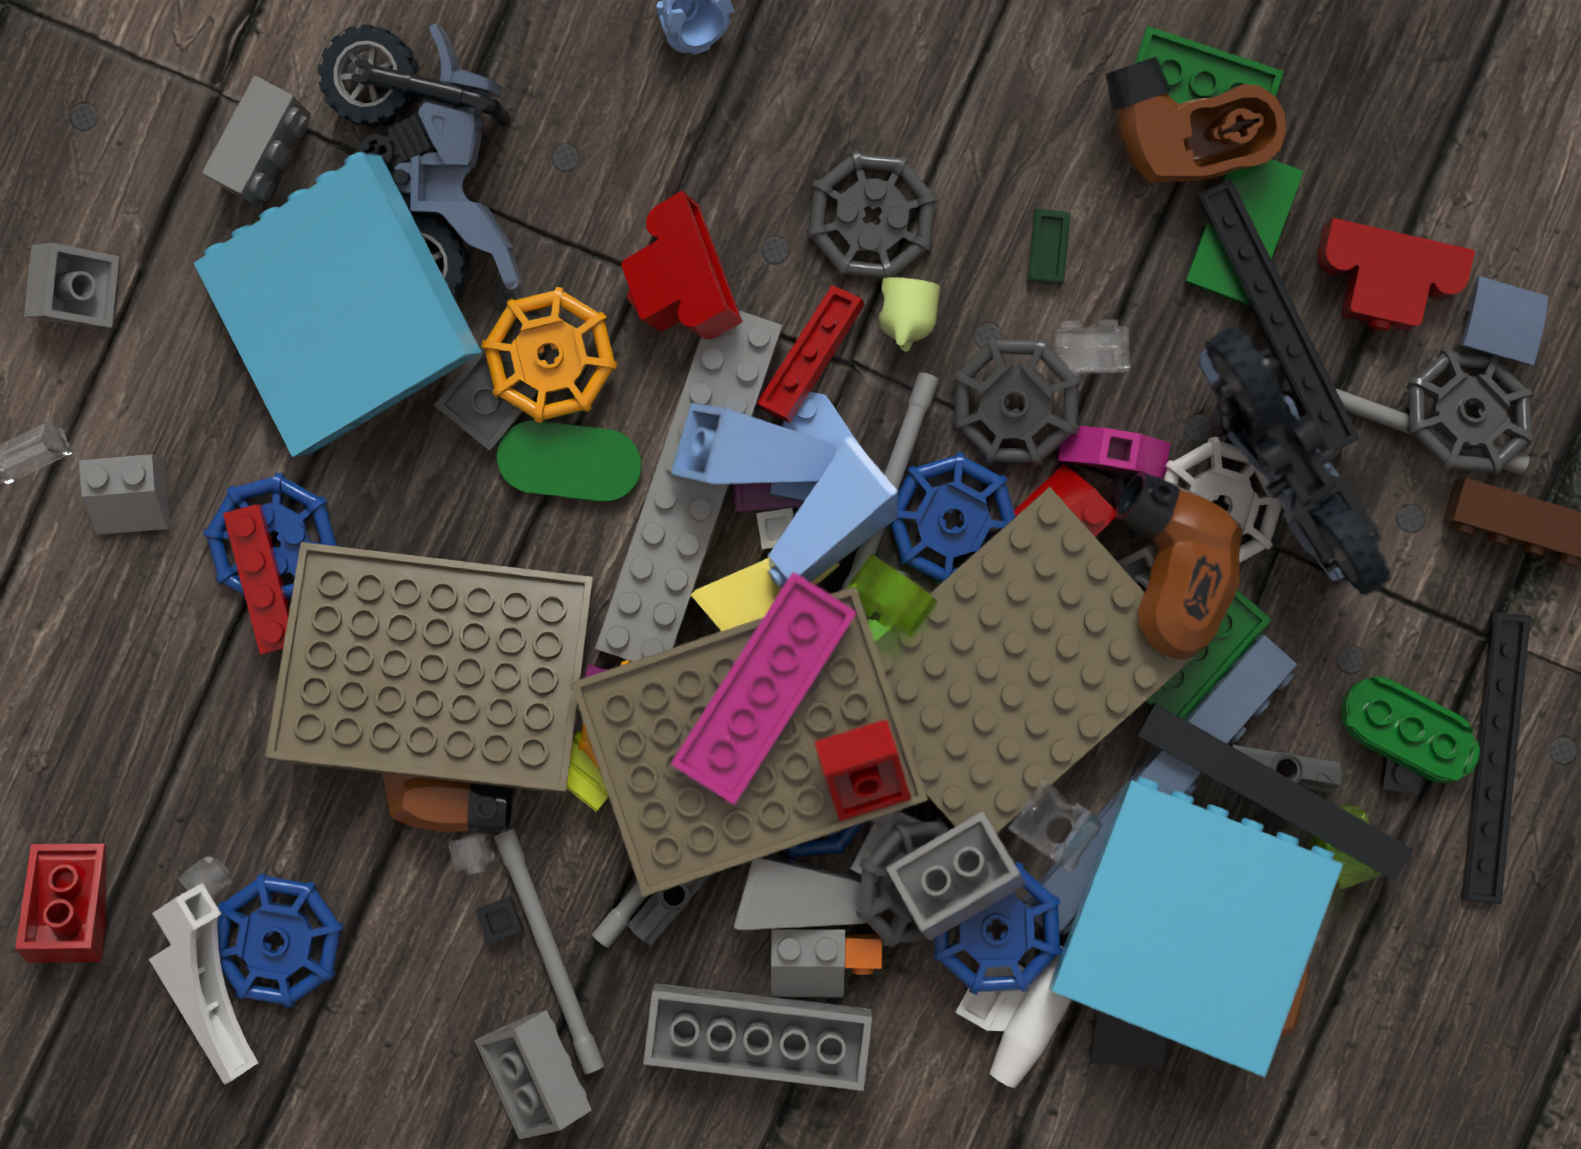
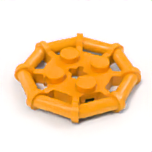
[481,287,618,423]

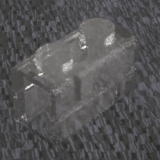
[1051,320,1130,375]

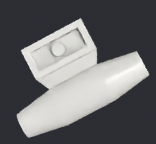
[955,945,1072,1088]

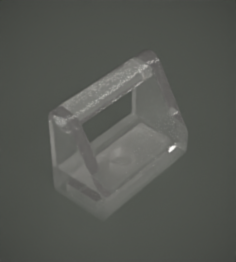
[0,419,73,484]

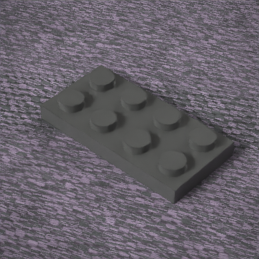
[434,293,559,452]

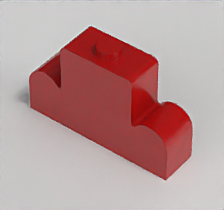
[621,190,743,339]
[1317,218,1475,331]

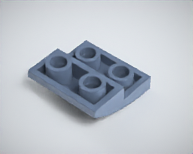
[1460,276,1549,366]

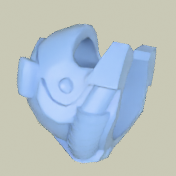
[656,0,734,55]

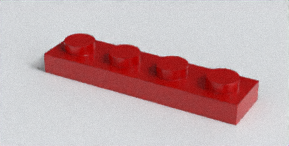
[757,285,865,423]
[223,504,289,655]

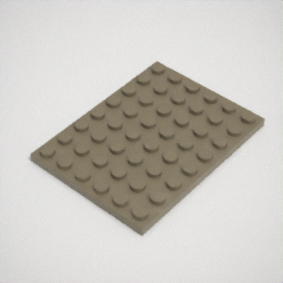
[875,487,1194,833]
[265,542,593,794]
[571,586,928,897]

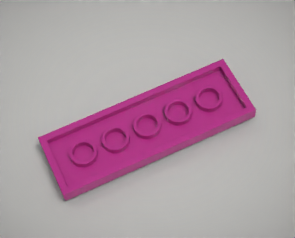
[671,572,857,805]

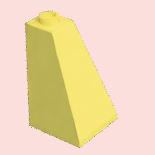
[690,558,839,631]

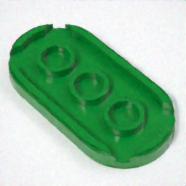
[497,421,642,502]
[1341,676,1480,784]

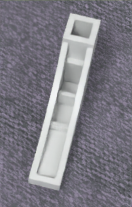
[149,883,258,1085]

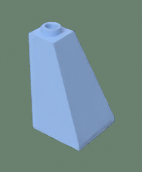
[671,403,837,484]
[768,437,898,589]

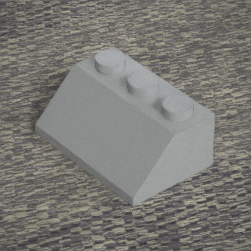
[886,811,1026,941]
[474,1010,592,1140]

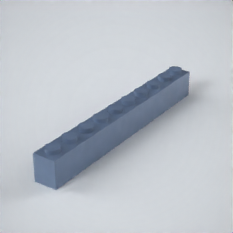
[1021,635,1297,935]

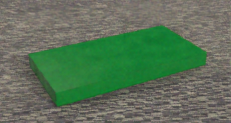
[1134,26,1284,104]
[1184,159,1304,307]
[1145,589,1272,719]

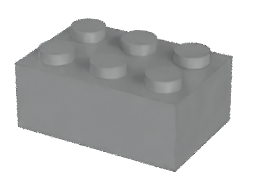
[202,75,310,207]

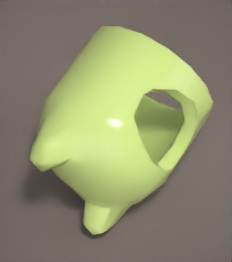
[878,277,941,352]

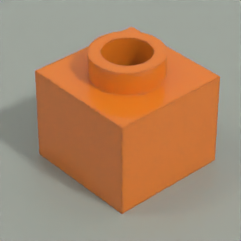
[845,933,882,975]

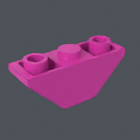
[1057,426,1171,479]

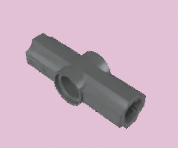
[1230,744,1342,793]
[627,874,711,946]

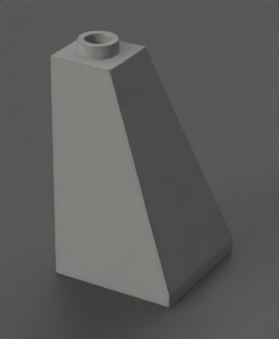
[734,853,882,930]

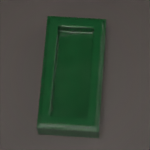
[1027,208,1071,285]

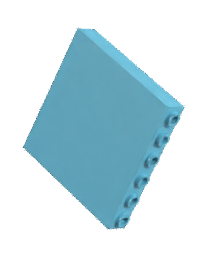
[194,152,482,457]
[1048,777,1343,1077]

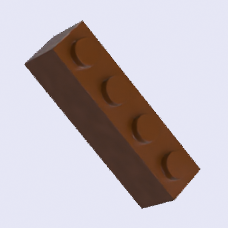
[1443,478,1581,567]

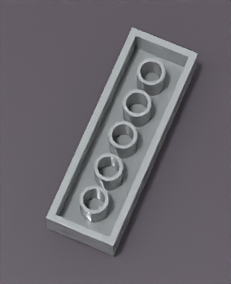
[643,983,872,1091]

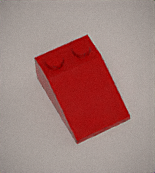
[15,844,106,963]

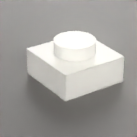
[756,508,794,550]

